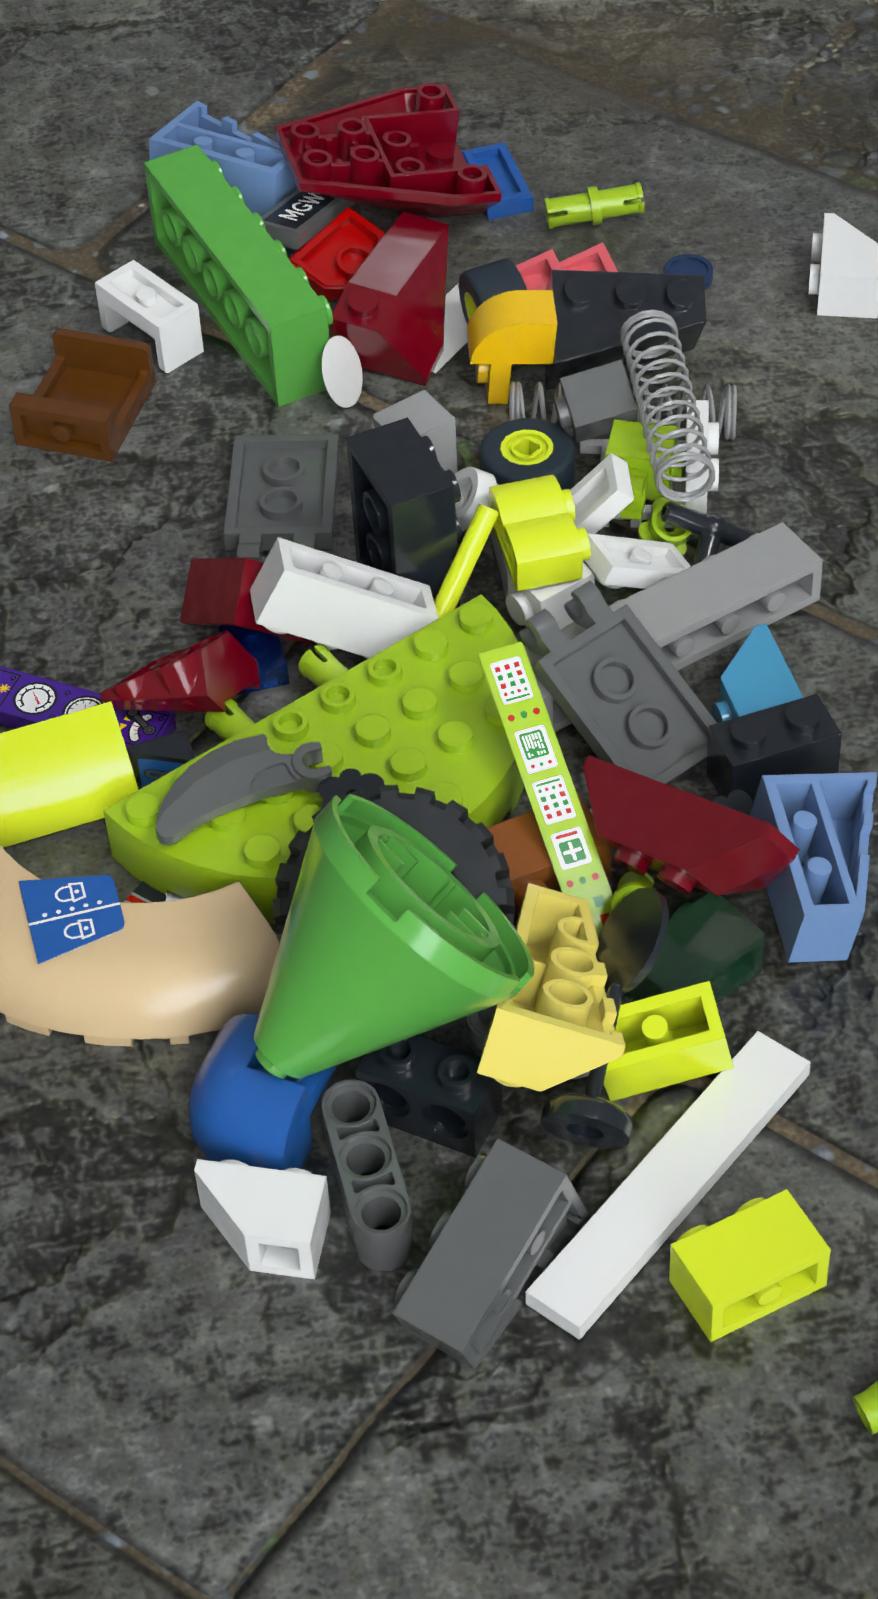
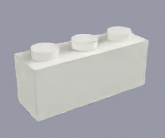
[250,537,438,659]

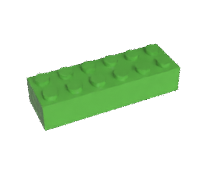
[144,144,333,407]

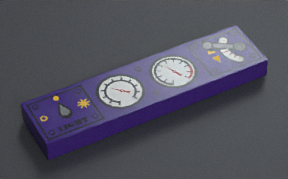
[0,666,176,761]

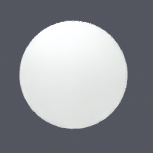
[322,336,363,408]

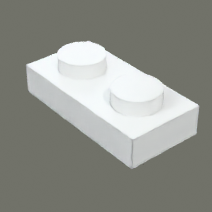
[585,533,691,589]

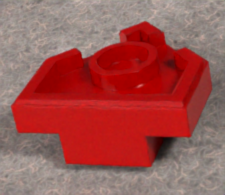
[289,207,386,300]

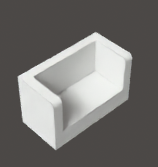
[95,260,204,373]

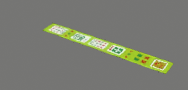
[478,642,613,938]

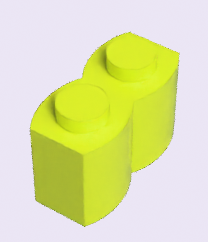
[489,475,591,592]

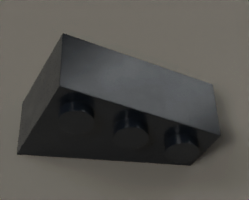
[545,270,706,390]

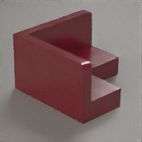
[180,558,318,646]

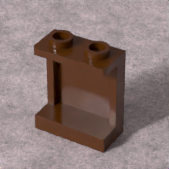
[9,328,156,462]

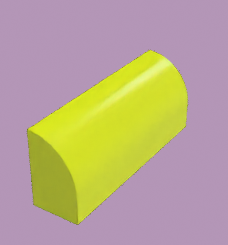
[0,701,138,848]

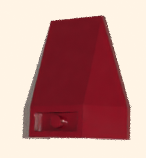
[275,83,502,218]

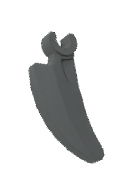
[156,734,332,845]

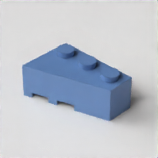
[149,100,298,216]
[750,772,877,963]

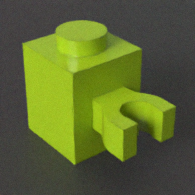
[605,419,686,520]

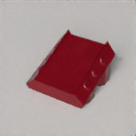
[100,630,260,712]

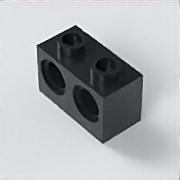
[355,1035,502,1158]

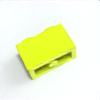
[604,981,734,1101]
[669,1189,831,1342]

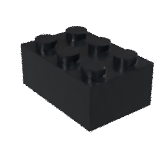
[346,417,463,609]

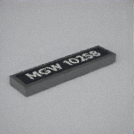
[261,189,357,250]

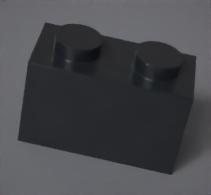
[707,694,842,803]

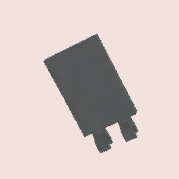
[223,434,340,562]
[519,581,717,785]

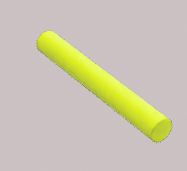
[434,504,499,619]

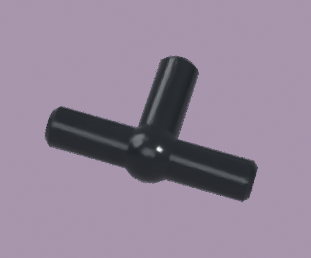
[660,501,756,566]

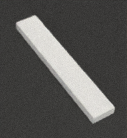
[525,1031,811,1340]

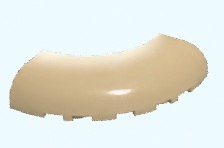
[0,845,279,1047]

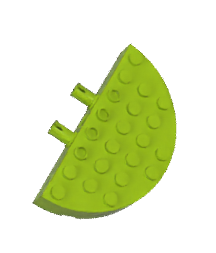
[103,594,524,924]

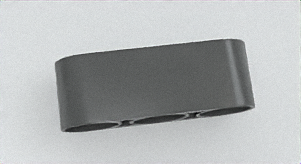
[322,1079,414,1271]

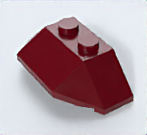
[583,755,800,896]

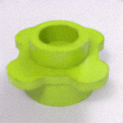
[637,497,695,556]

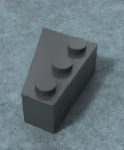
[392,1138,589,1369]

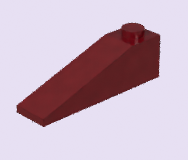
[330,212,449,386]

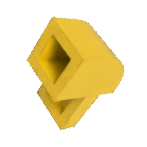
[467,290,557,404]

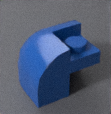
[188,1013,336,1170]

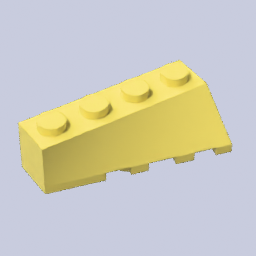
[477,883,626,1092]

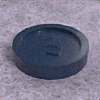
[664,254,713,289]

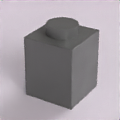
[554,360,637,443]

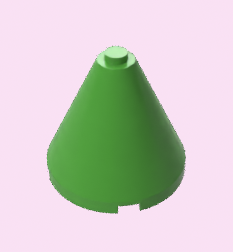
[254,794,534,1079]

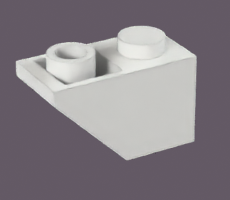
[809,213,878,319]
[194,1159,331,1280]

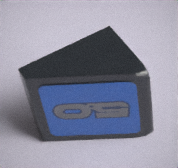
[129,730,196,790]

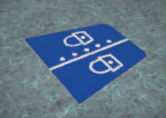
[19,875,125,965]

